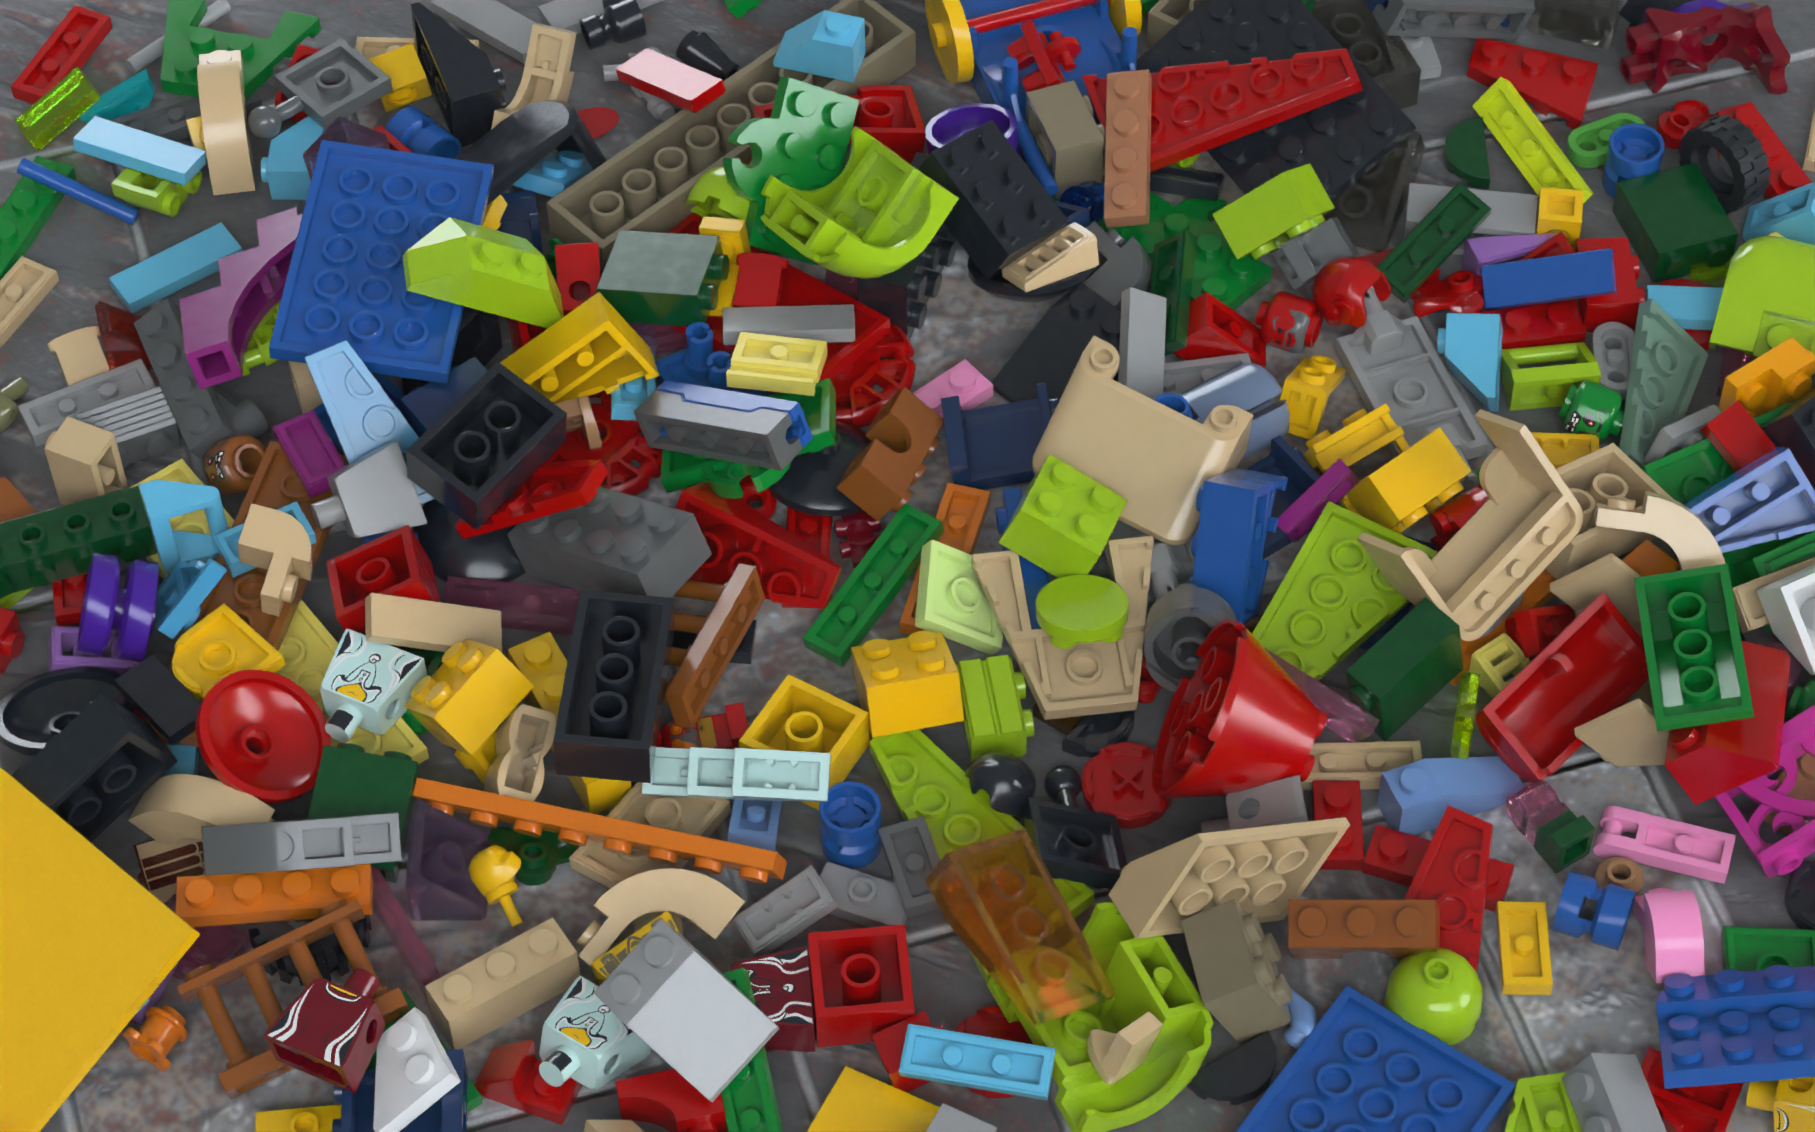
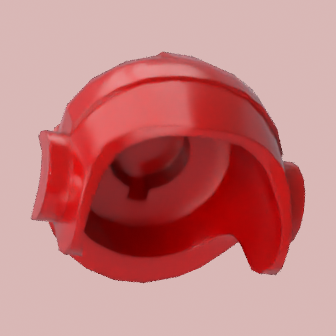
[1312,257,1391,328]

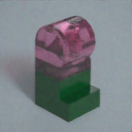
[1506,779,1595,874]

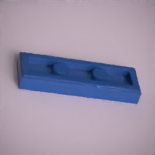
[1481,248,1617,311]

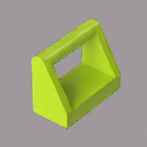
[1501,342,1601,411]

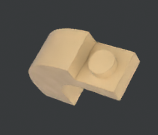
[491,23,577,130]
[197,50,256,195]
[1594,491,1726,571]
[128,774,275,845]
[576,868,745,968]

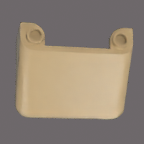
[1032,336,1254,545]

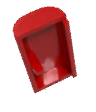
[1476,592,1649,783]

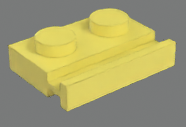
[726,332,828,396]

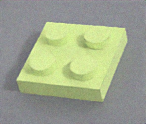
[915,540,1003,655]

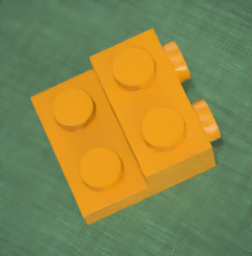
[1718,337,1815,418]

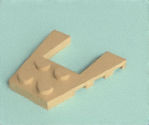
[971,536,1154,720]

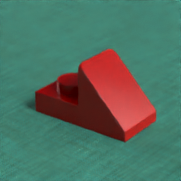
[1505,604,1576,661]
[474,1040,583,1125]

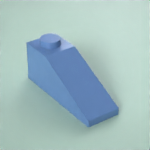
[1377,756,1526,835]

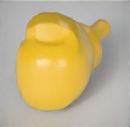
[468,845,523,928]

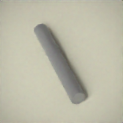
[125,0,231,74]

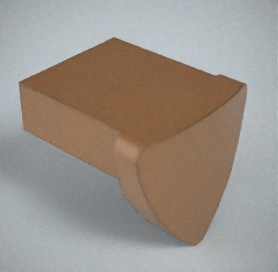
[555,395,603,450]

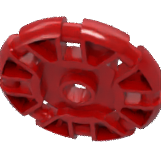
[768,323,916,428]
[545,390,663,496]

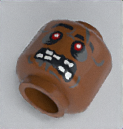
[204,435,266,495]

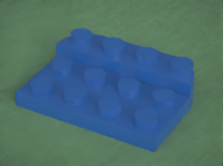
[1656,965,1815,1089]

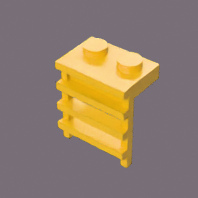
[1303,403,1410,515]

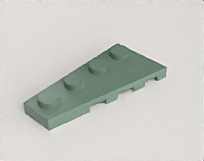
[1619,299,1709,467]

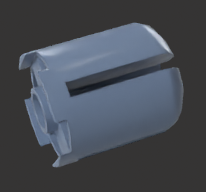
[1177,363,1289,460]

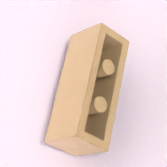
[425,917,581,1050]

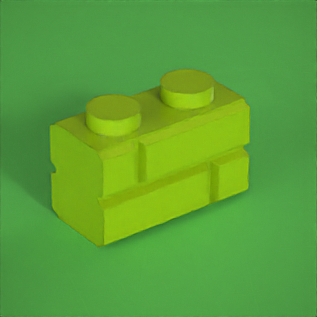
[956,655,1034,761]

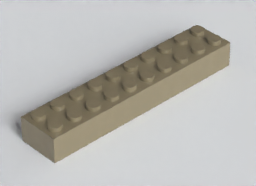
[546,0,916,273]

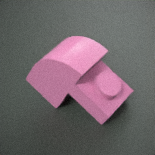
[1633,888,1705,983]

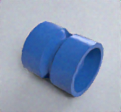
[385,106,461,159]
[1602,123,1665,199]
[819,781,882,869]
[1552,870,1636,951]

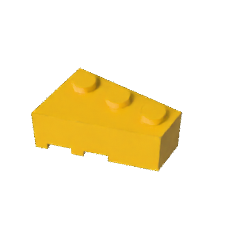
[500,292,660,404]

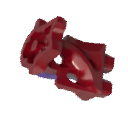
[1619,0,1791,95]

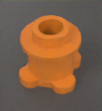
[122,1005,188,1072]

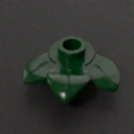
[489,827,579,886]

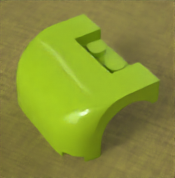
[760,126,959,279]
[1709,235,1815,359]
[987,902,1214,1132]

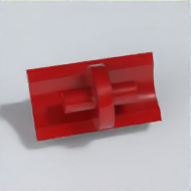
[1006,19,1081,93]

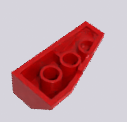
[753,85,925,164]
[676,481,842,609]

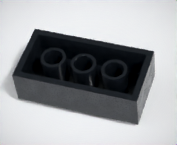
[857,152,957,340]
[554,590,674,783]

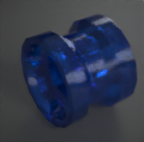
[1059,181,1104,223]

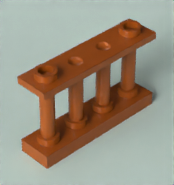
[664,564,765,728]
[176,899,410,1100]

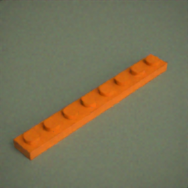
[412,777,787,884]

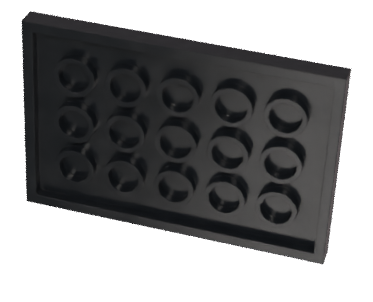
[1136,0,1417,240]

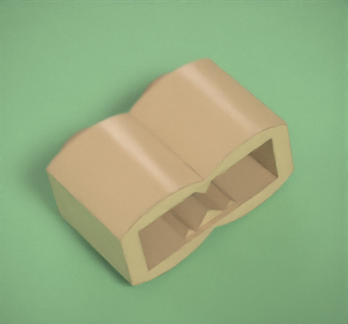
[484,704,556,801]

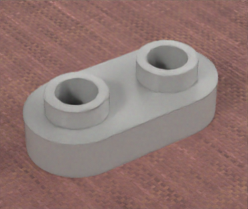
[1590,322,1635,400]

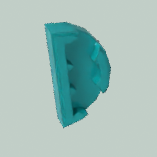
[77,68,155,124]

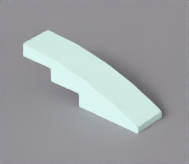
[642,747,831,802]

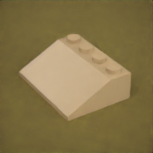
[1109,817,1350,939]

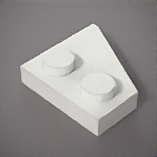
[373,1007,461,1132]

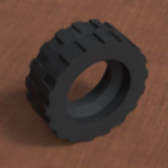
[1679,114,1771,214]

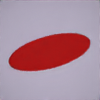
[577,107,619,139]

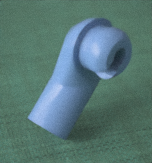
[1284,988,1318,1050]

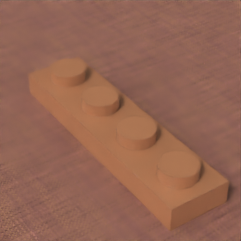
[1104,69,1152,228]

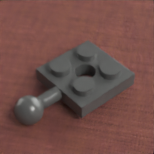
[248,38,393,139]

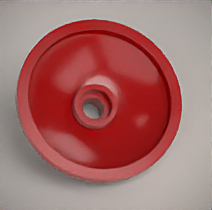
[196,670,331,803]

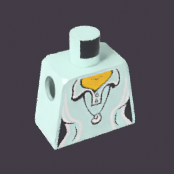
[320,628,427,742]
[539,976,651,1089]

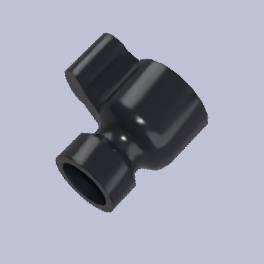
[579,0,646,50]

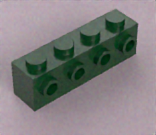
[0,486,157,598]

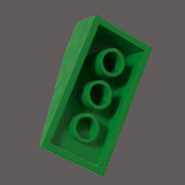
[1634,563,1754,732]

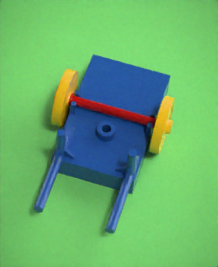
[925,0,1172,197]

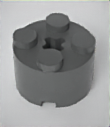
[1143,583,1238,692]

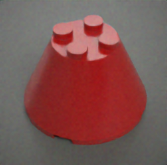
[1152,618,1327,799]

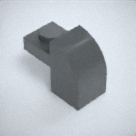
[1272,217,1359,290]
[1083,221,1153,311]

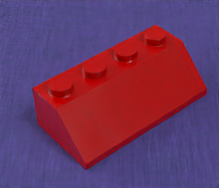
[1664,641,1791,805]

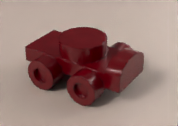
[834,510,881,568]

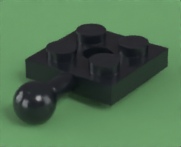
[1022,765,1127,889]

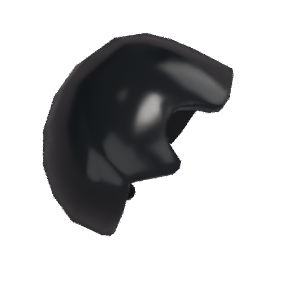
[965,751,1036,816]

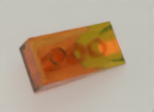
[925,828,1115,1027]

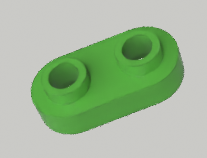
[1566,113,1645,168]

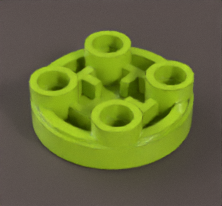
[1036,574,1129,649]

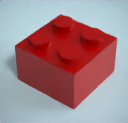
[326,524,440,635]
[807,924,915,1047]

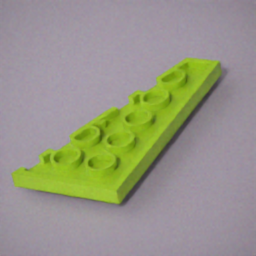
[1252,501,1438,693]
[869,729,1094,985]

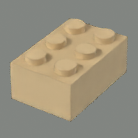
[1545,443,1673,580]

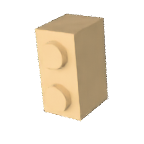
[44,416,129,505]

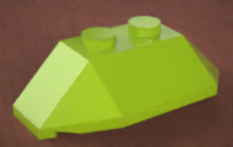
[402,217,564,329]

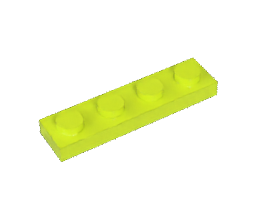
[1472,77,1594,204]

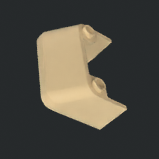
[1357,409,1583,641]
[1549,553,1669,767]

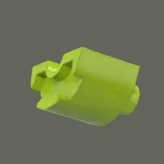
[111,168,202,217]

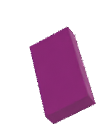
[272,410,346,498]
[1277,458,1360,543]

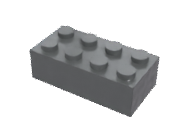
[507,487,712,598]

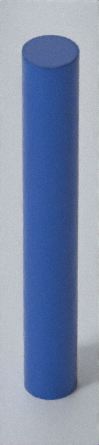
[17,158,140,225]

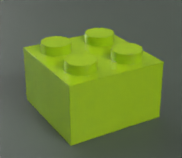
[1212,163,1335,260]
[998,454,1128,578]

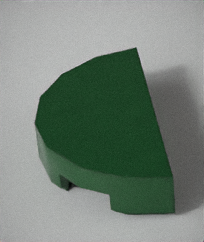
[1443,117,1490,189]

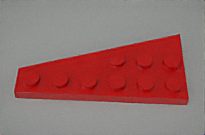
[1082,48,1363,172]

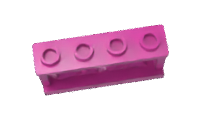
[1713,705,1815,879]

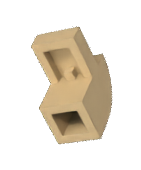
[238,503,312,617]

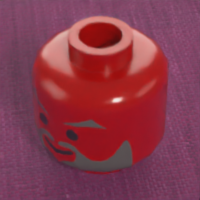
[1255,291,1323,354]

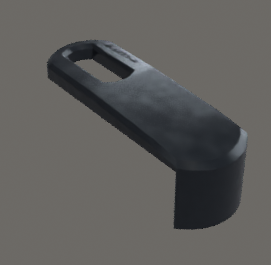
[454,100,606,205]

